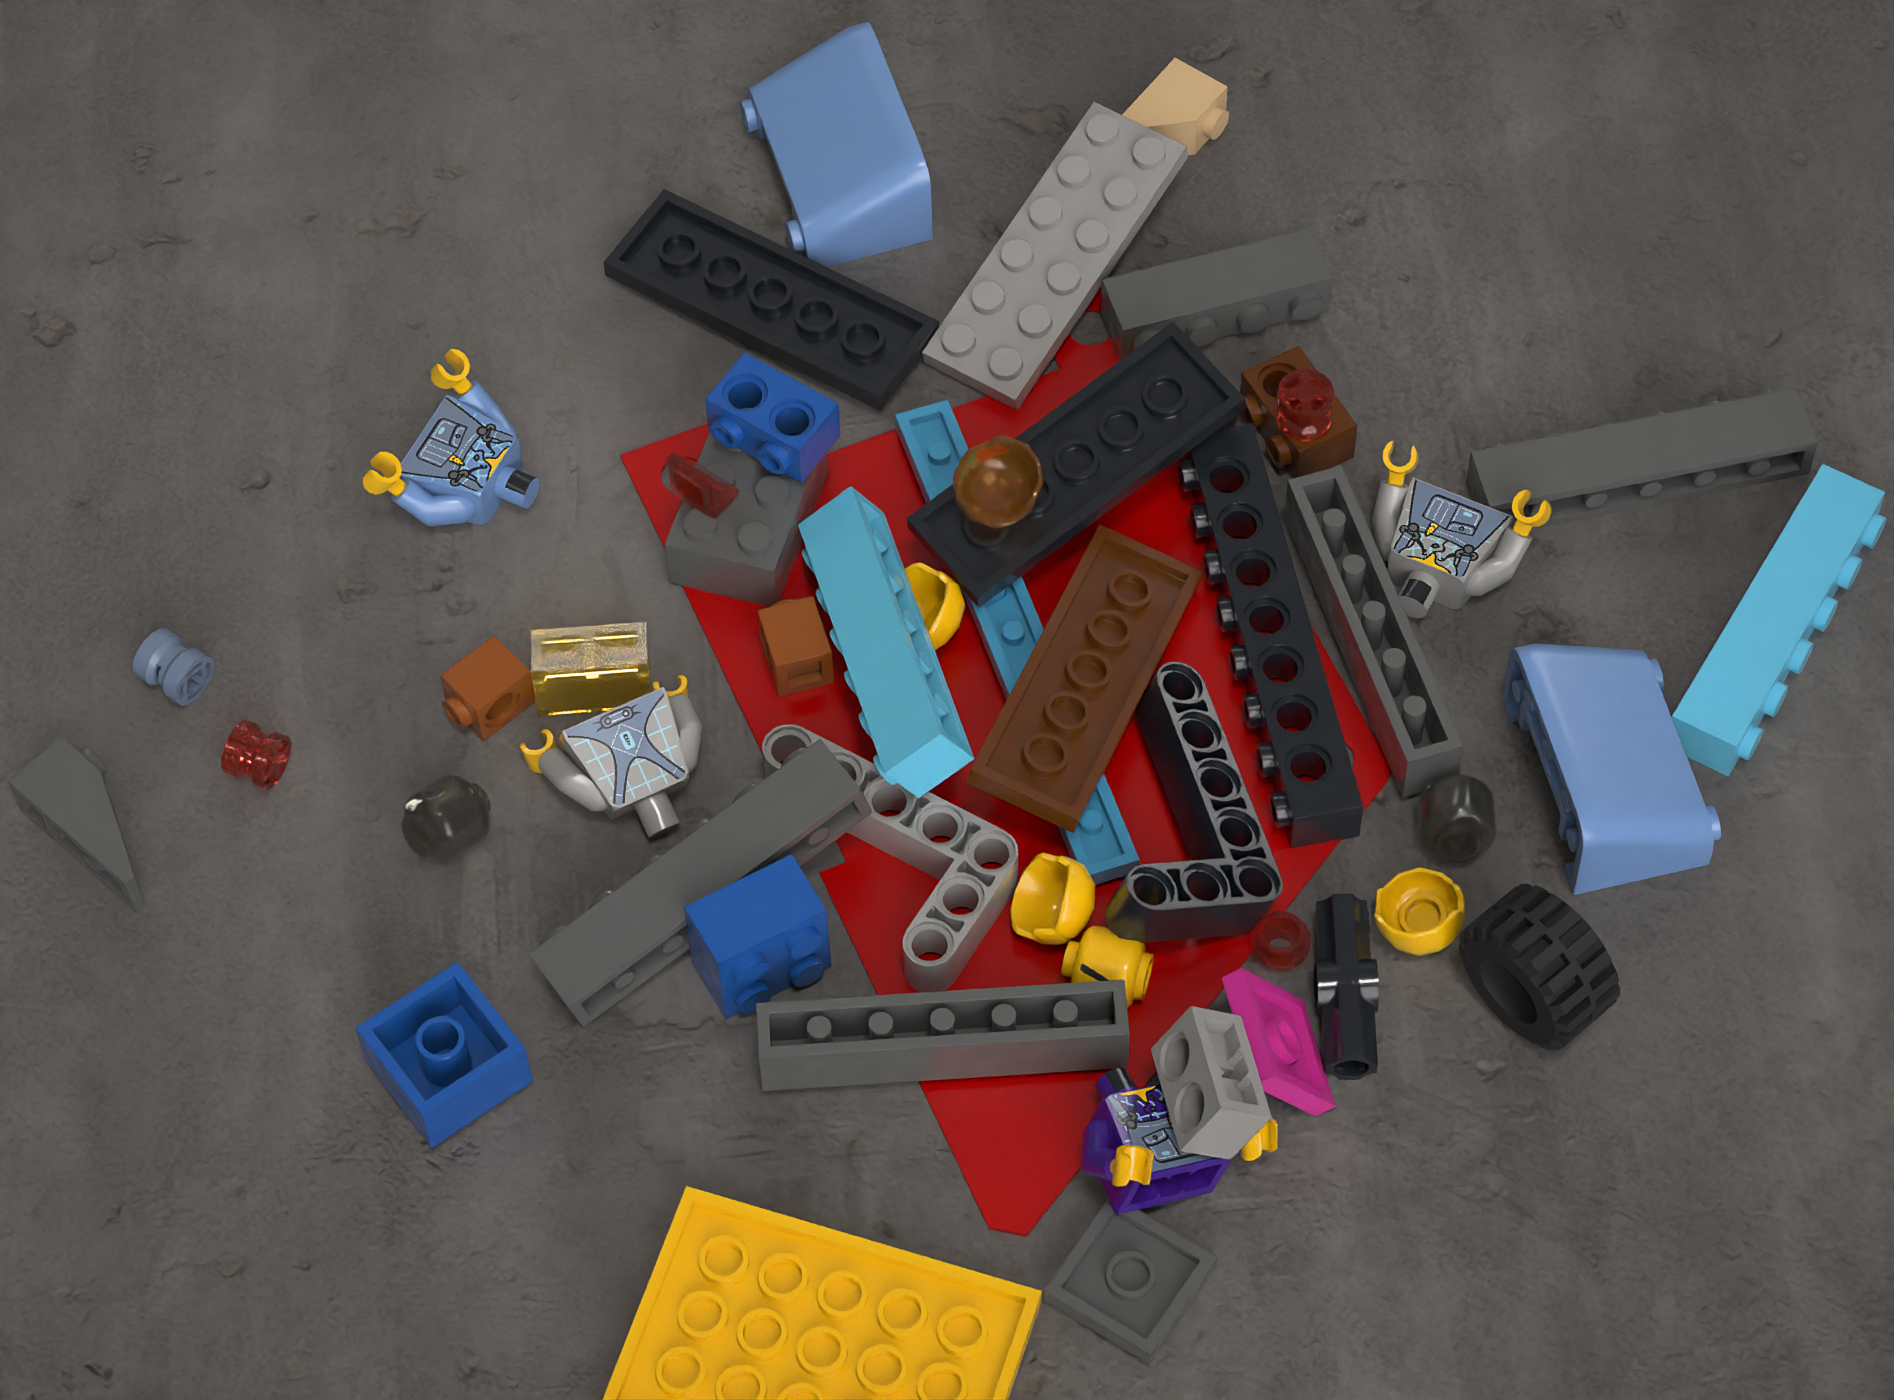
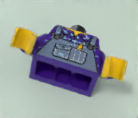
[1081,1067,1278,1215]

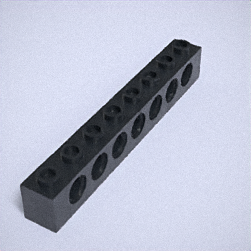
[1177,423,1363,848]

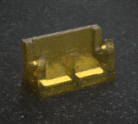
[531,622,652,716]

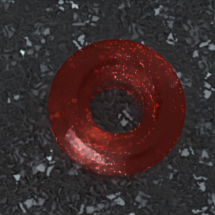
[1250,911,1311,970]

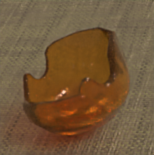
[953,435,1044,528]

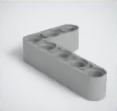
[762,724,1018,993]

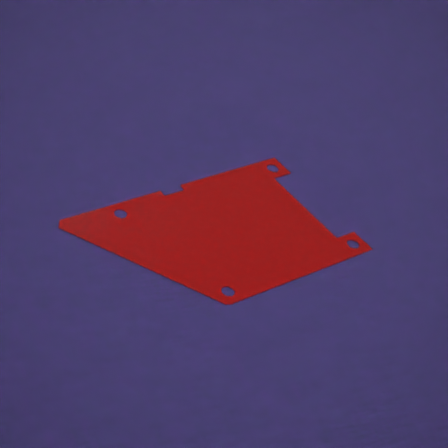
[620,286,1390,1237]

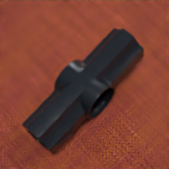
[1314,894,1379,1080]

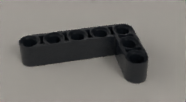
[1105,661,1283,943]

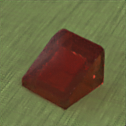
[667,452,739,519]

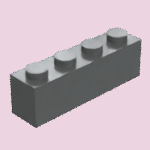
[1100,228,1333,360]

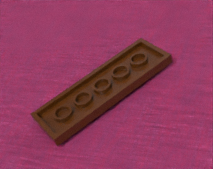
[966,524,1203,833]

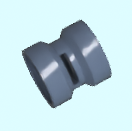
[132,628,215,706]

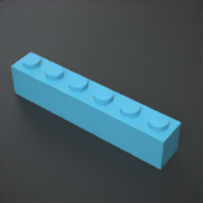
[1672,464,1887,776]
[798,486,974,798]

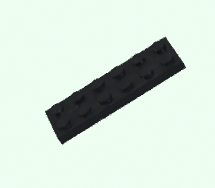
[603,189,939,411]
[906,322,1246,608]

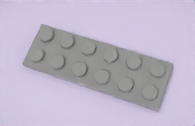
[922,102,1188,410]

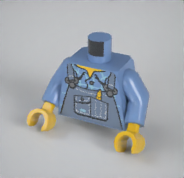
[362,349,540,527]

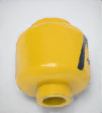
[1061,925,1154,1008]

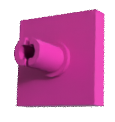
[1222,968,1336,1117]

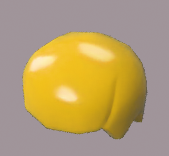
[905,563,966,650]
[1010,853,1095,945]
[1373,867,1465,956]

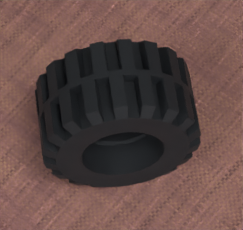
[1458,883,1620,1050]

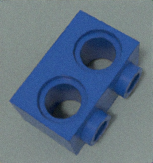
[705,352,840,483]

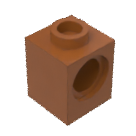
[757,596,834,697]
[440,635,537,742]

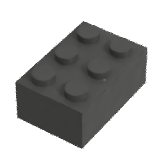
[665,433,829,607]

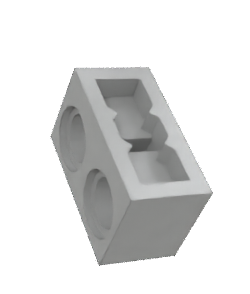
[1151,1006,1272,1160]

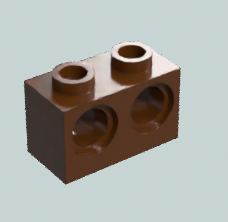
[1240,346,1357,479]

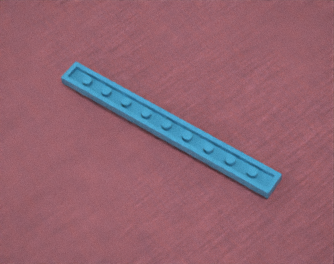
[895,400,1140,885]

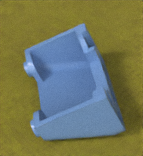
[740,22,933,267]
[1502,643,1721,895]

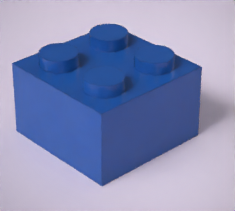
[684,854,832,1020]
[355,962,533,1148]

